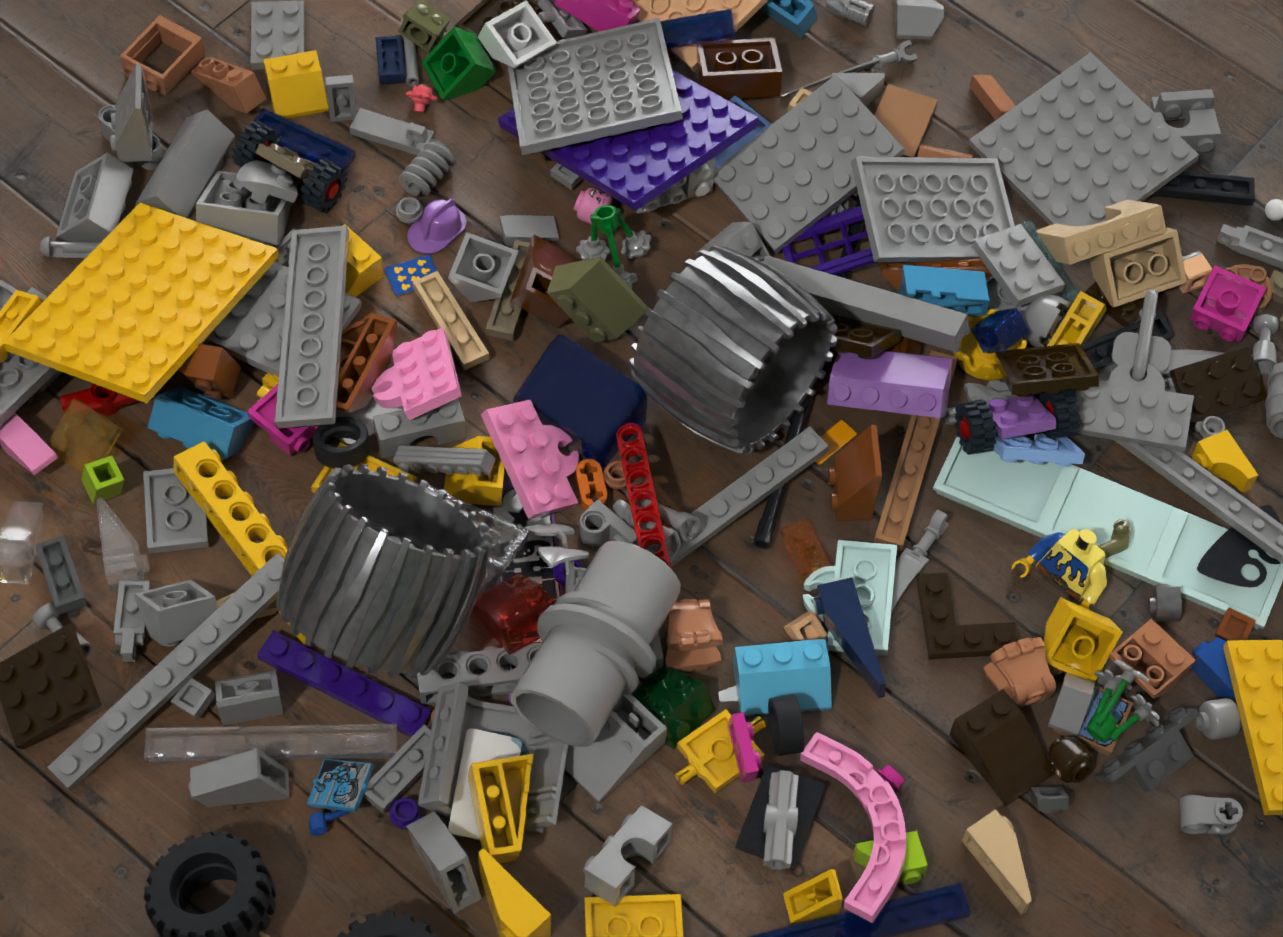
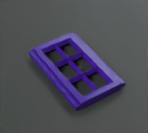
[782,206,875,275]

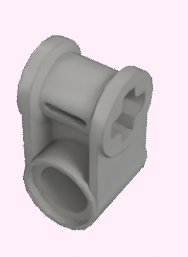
[1179,795,1243,835]

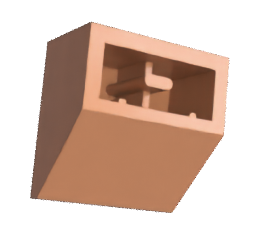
[1109,619,1196,699]

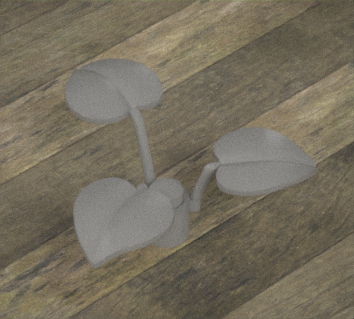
[524,523,589,594]

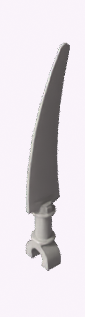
[780,40,918,98]
[891,509,949,613]

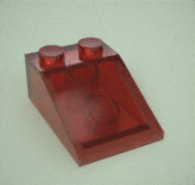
[472,574,555,655]

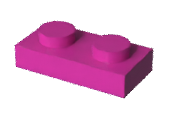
[728,712,761,783]

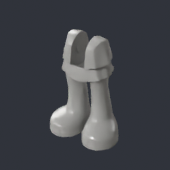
[613,492,701,560]

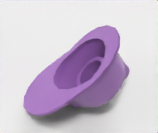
[407,198,467,254]

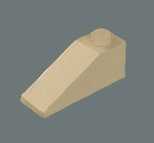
[962,809,1032,915]

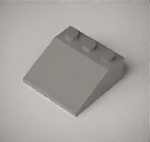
[196,171,298,246]

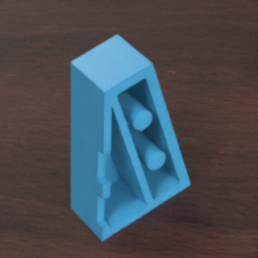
[759,0,817,39]
[898,265,990,317]

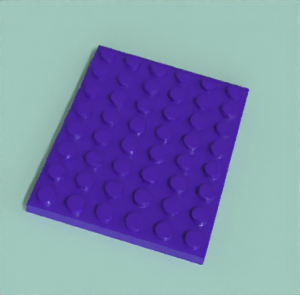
[498,70,759,211]

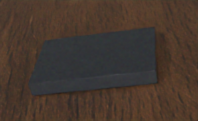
[735,763,826,870]

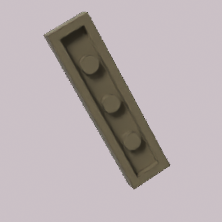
[486,240,530,341]

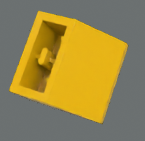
[444,436,505,506]

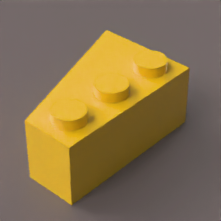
[467,753,534,863]

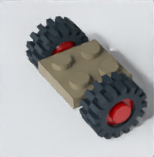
[232,121,348,213]

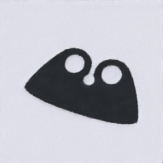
[1197,505,1282,588]

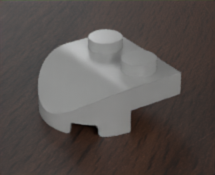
[234,161,298,204]

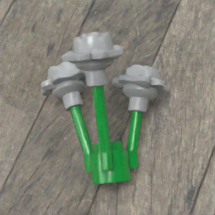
[576,205,652,289]

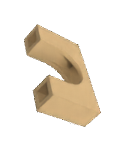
[1033,199,1167,265]

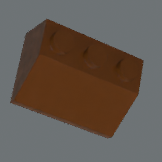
[696,38,782,99]

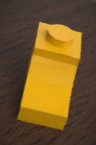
[1192,430,1258,493]

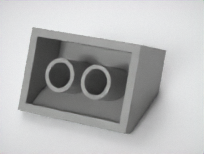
[56,152,134,242]

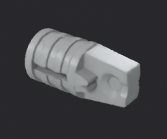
[826,0,875,27]

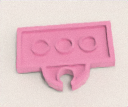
[372,327,462,420]
[480,399,579,519]

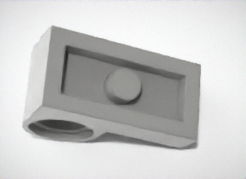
[325,75,357,122]
[579,499,638,548]

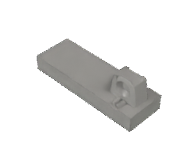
[350,108,435,155]

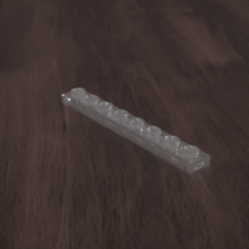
[144,724,397,762]

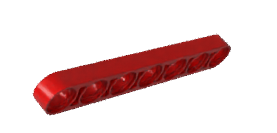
[616,423,672,569]

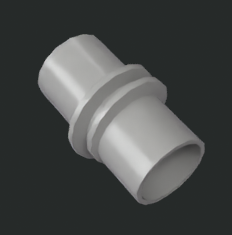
[511,541,681,747]

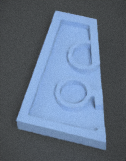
[993,434,1085,467]

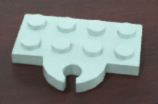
[803,540,897,656]

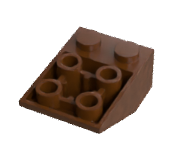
[510,235,581,328]

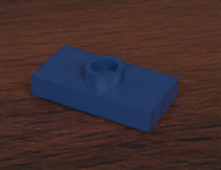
[375,35,406,84]

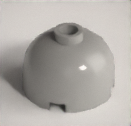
[1018,294,1071,347]

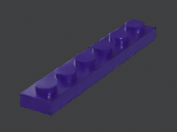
[257,630,432,738]

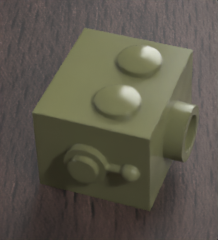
[398,0,451,53]

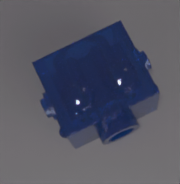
[971,308,1029,353]

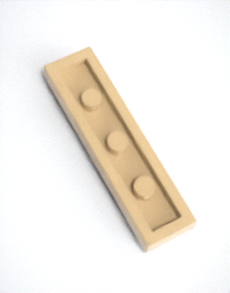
[413,271,489,371]

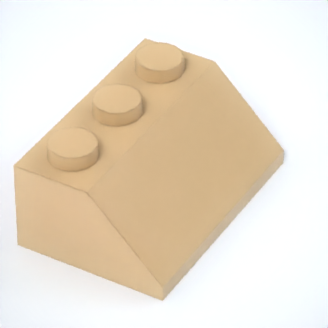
[1089,228,1187,307]

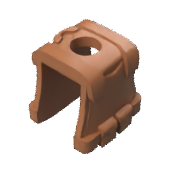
[665,599,723,672]
[983,637,1056,709]

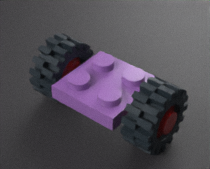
[955,389,1080,455]

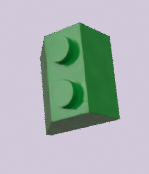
[421,26,496,101]

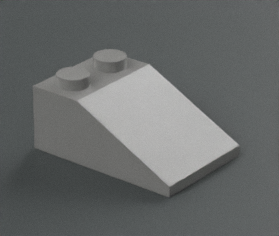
[111,65,153,162]

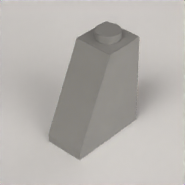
[188,748,290,807]
[406,811,482,914]

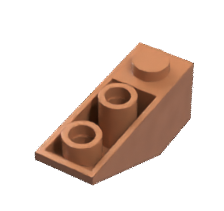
[191,57,267,114]

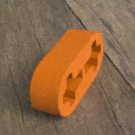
[576,459,607,511]

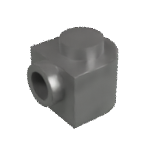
[1147,584,1182,622]

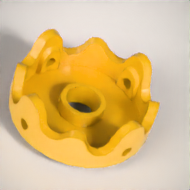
[953,309,1027,381]

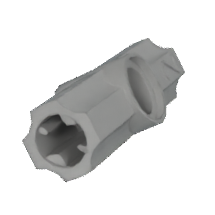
[763,770,798,870]

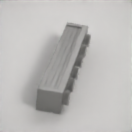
[393,445,496,476]

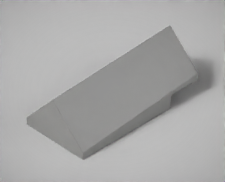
[136,109,235,219]

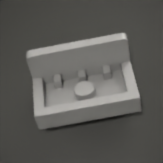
[1151,89,1214,120]

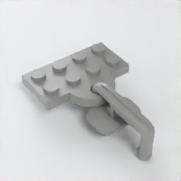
[1076,289,1194,452]

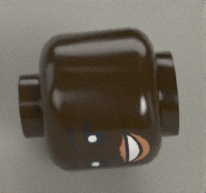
[1047,737,1093,783]

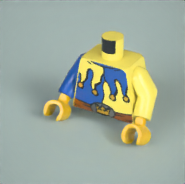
[1012,529,1107,610]

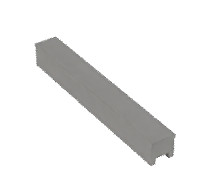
[763,255,970,353]

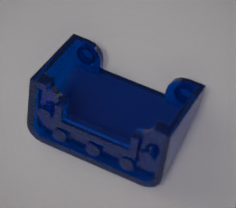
[513,335,647,468]

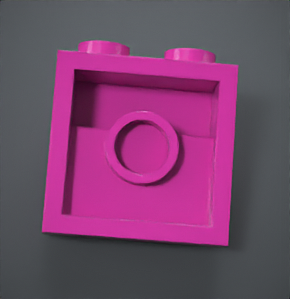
[1189,266,1266,342]
[247,384,319,457]

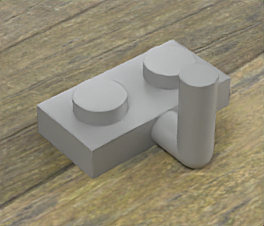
[537,0,587,39]

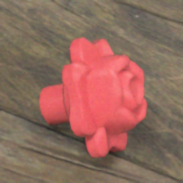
[406,85,437,113]

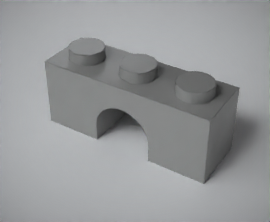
[1156,109,1221,152]
[373,398,466,458]
[583,805,672,907]

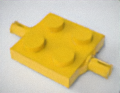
[675,709,766,793]

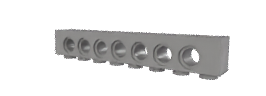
[417,632,664,706]

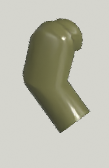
[1098,519,1132,558]

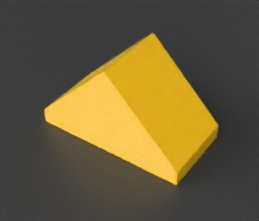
[783,869,843,924]

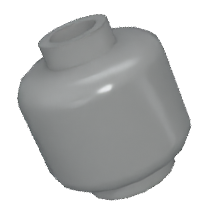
[1195,698,1242,740]

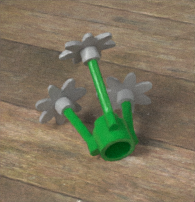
[1086,660,1160,743]

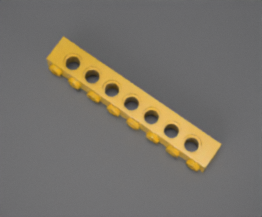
[173,441,308,647]

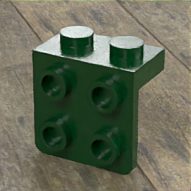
[632,666,716,749]

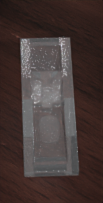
[96,498,150,590]
[0,501,45,584]

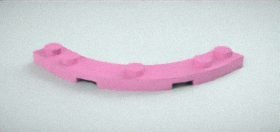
[800,732,906,923]

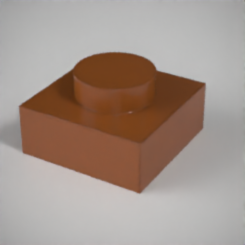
[1214,607,1256,641]

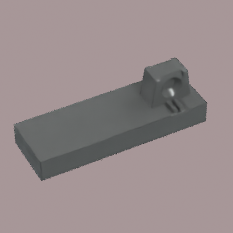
[35,535,87,618]

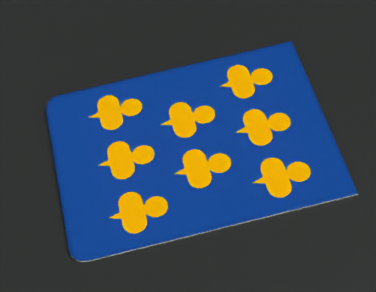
[384,254,437,295]

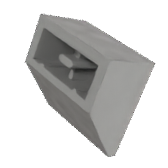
[695,222,770,262]

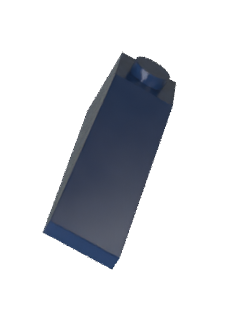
[813,577,885,698]

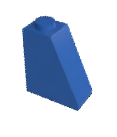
[1191,637,1237,704]

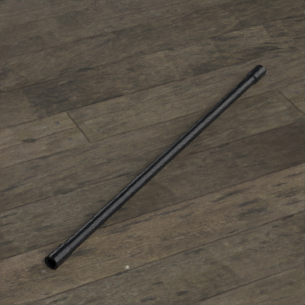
[753,195,865,549]

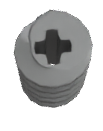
[398,139,456,196]

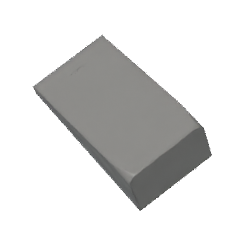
[500,215,559,248]

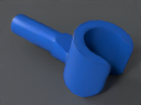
[309,810,351,836]

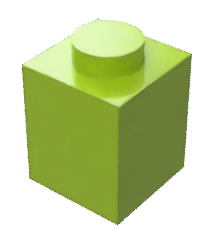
[81,455,124,505]

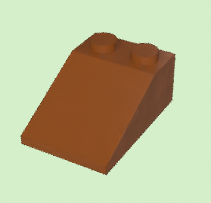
[177,344,241,400]
[828,425,882,521]

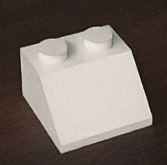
[478,0,557,68]

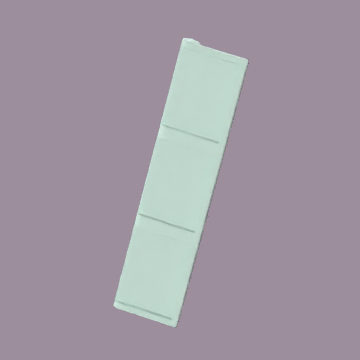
[933,434,1283,629]

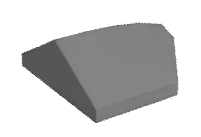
[894,0,944,40]

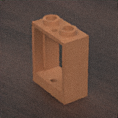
[120,15,205,96]

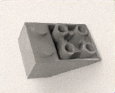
[564,694,667,803]

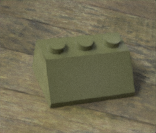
[547,256,648,343]

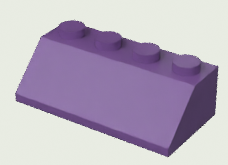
[827,351,953,418]

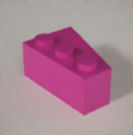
[554,0,641,31]

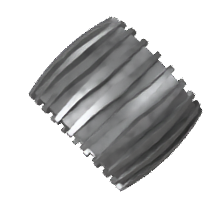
[629,246,837,454]
[276,464,492,679]

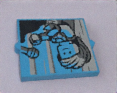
[307,759,374,812]

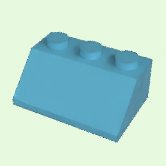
[732,639,832,718]

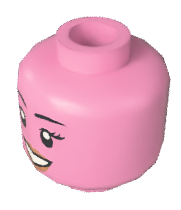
[574,187,616,225]

